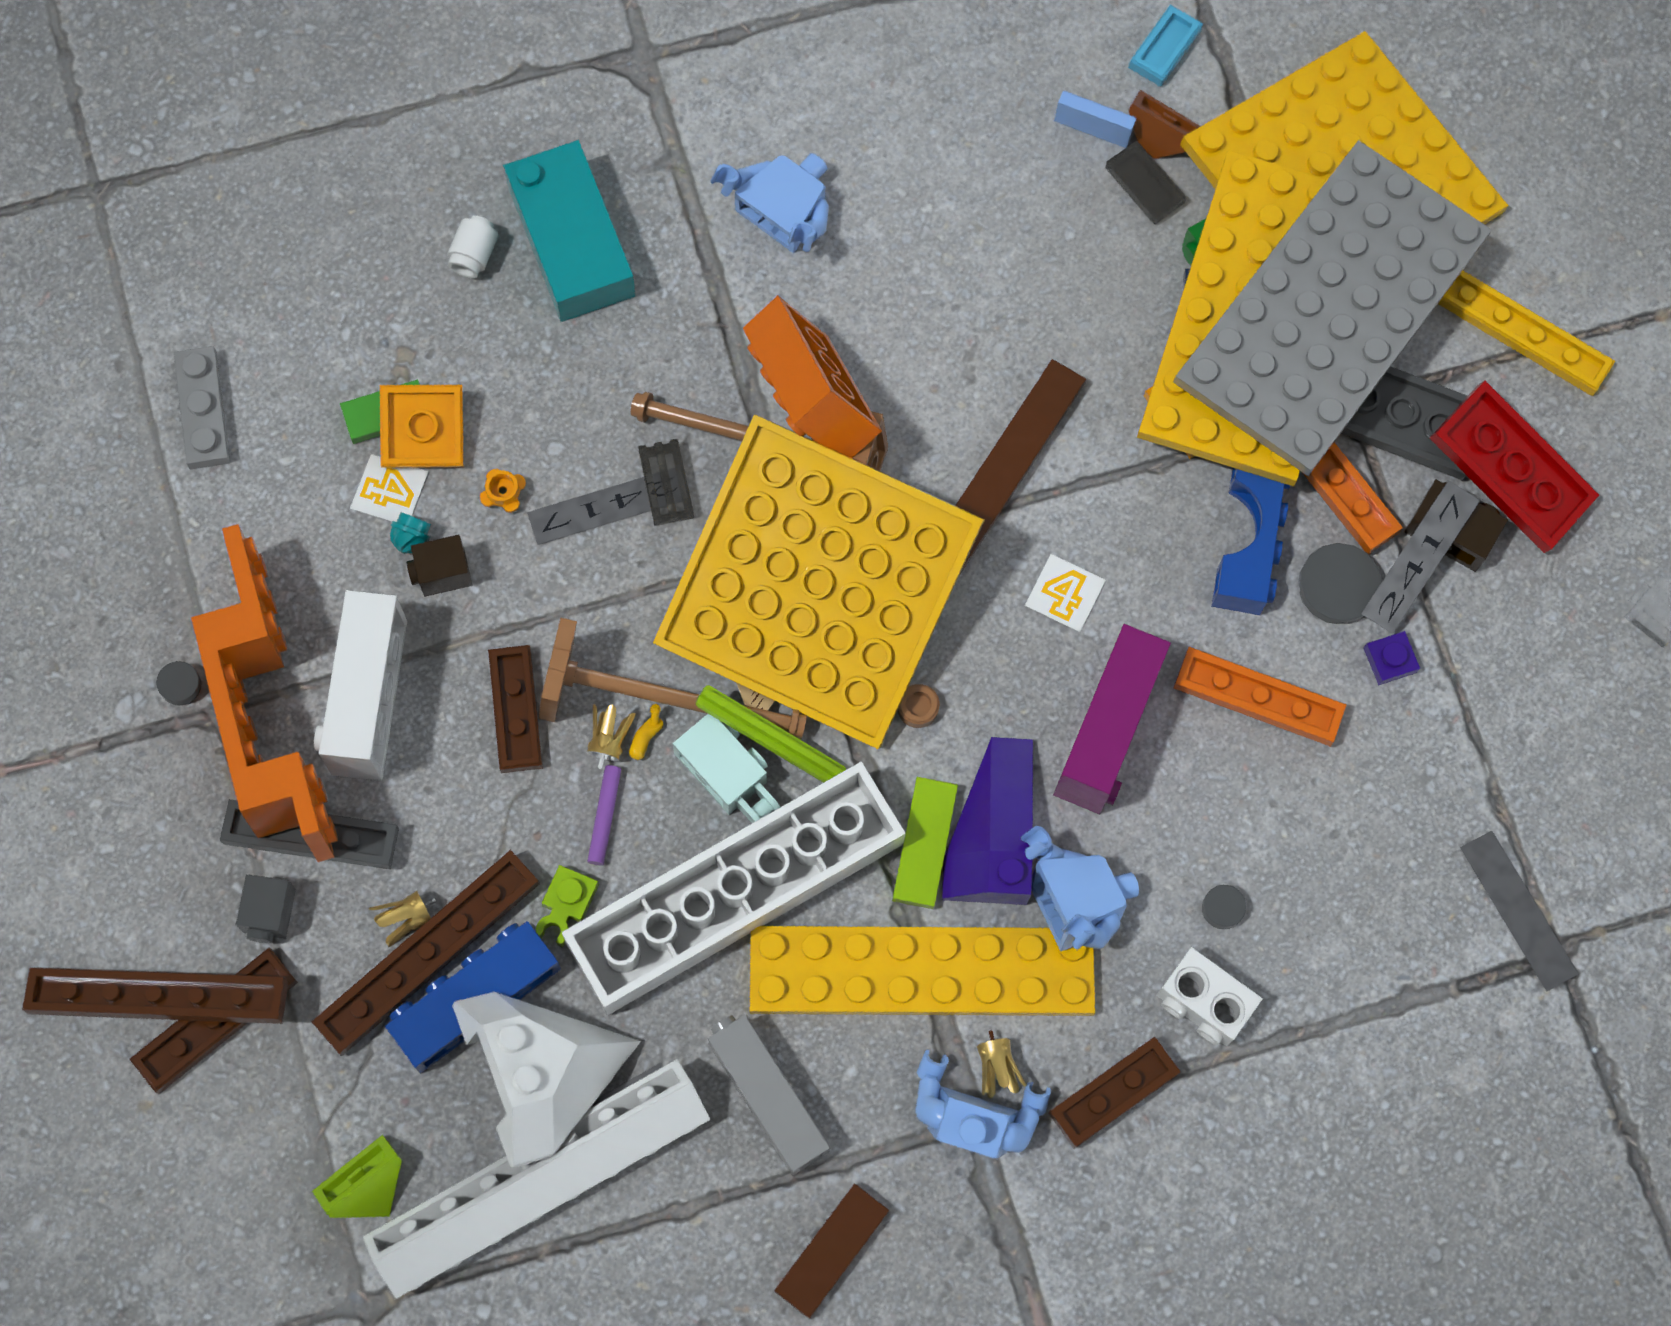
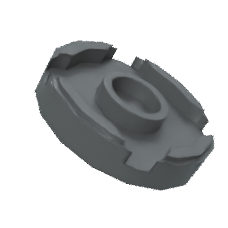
[1299,543,1382,624]

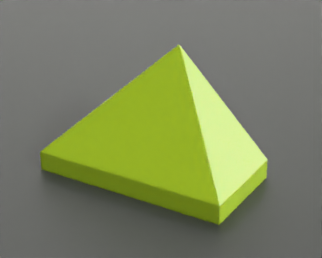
[312,1134,402,1218]

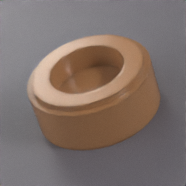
[897,684,940,728]

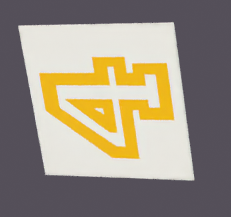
[350,454,429,522]
[1025,554,1106,632]

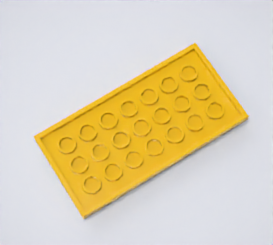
[1137,149,1327,487]

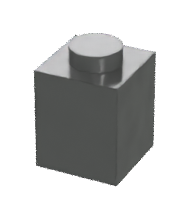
[236,874,296,943]

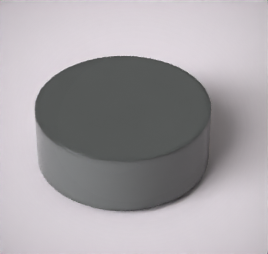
[156,661,202,705]
[1202,885,1246,929]

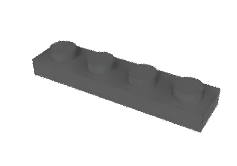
[220,799,399,870]

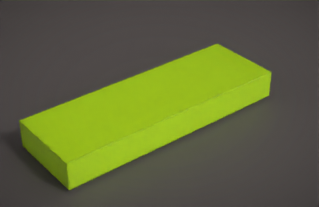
[892,777,958,910]

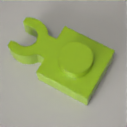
[536,865,599,947]

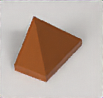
[1129,90,1201,159]

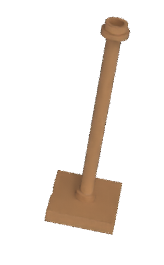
[630,392,888,471]
[539,618,807,740]

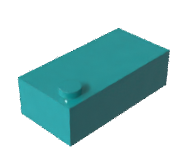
[503,140,636,322]

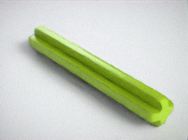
[696,685,847,783]

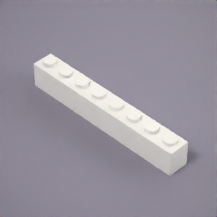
[363,1059,710,1299]

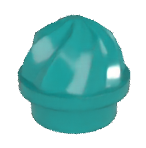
[390,512,431,554]

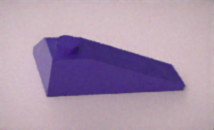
[942,737,1033,905]

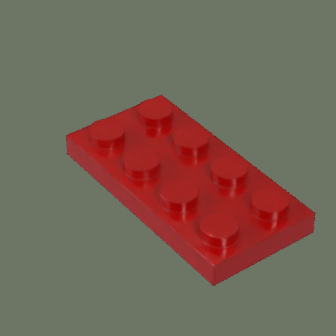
[1429,380,1599,553]

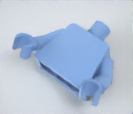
[710,153,829,253]
[1021,826,1139,951]
[915,1050,1051,1159]

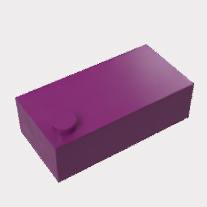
[1053,624,1171,815]

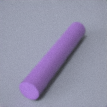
[587,765,622,866]

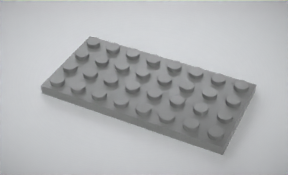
[1173,140,1492,476]

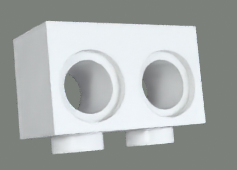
[1156,947,1263,1047]

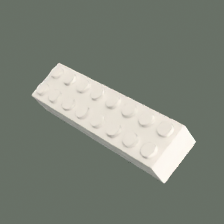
[561,761,906,1016]

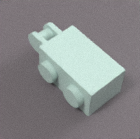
[673,714,780,823]

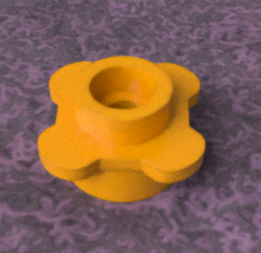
[480,469,526,513]

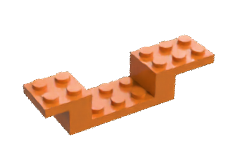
[191,524,338,862]

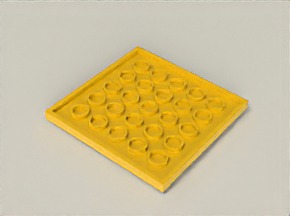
[1180,31,1508,225]
[653,414,985,749]

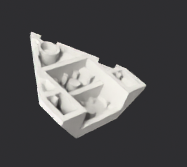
[452,992,641,1168]

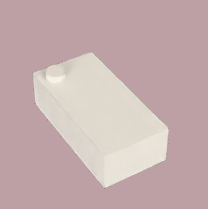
[314,590,408,781]

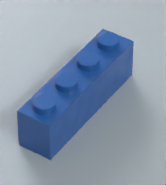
[385,921,561,1074]

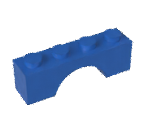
[1211,468,1290,615]

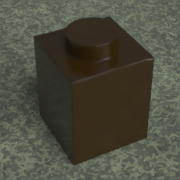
[406,534,473,597]

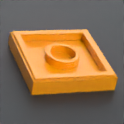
[380,385,464,468]

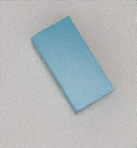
[1128,4,1203,87]

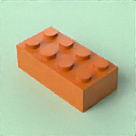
[743,295,882,458]

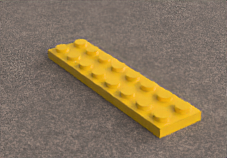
[750,926,1095,1016]

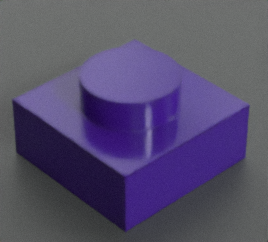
[1363,631,1420,686]

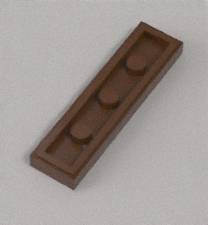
[129,948,298,1095]

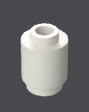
[447,216,498,279]

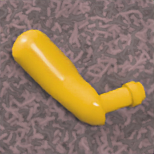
[629,704,663,760]

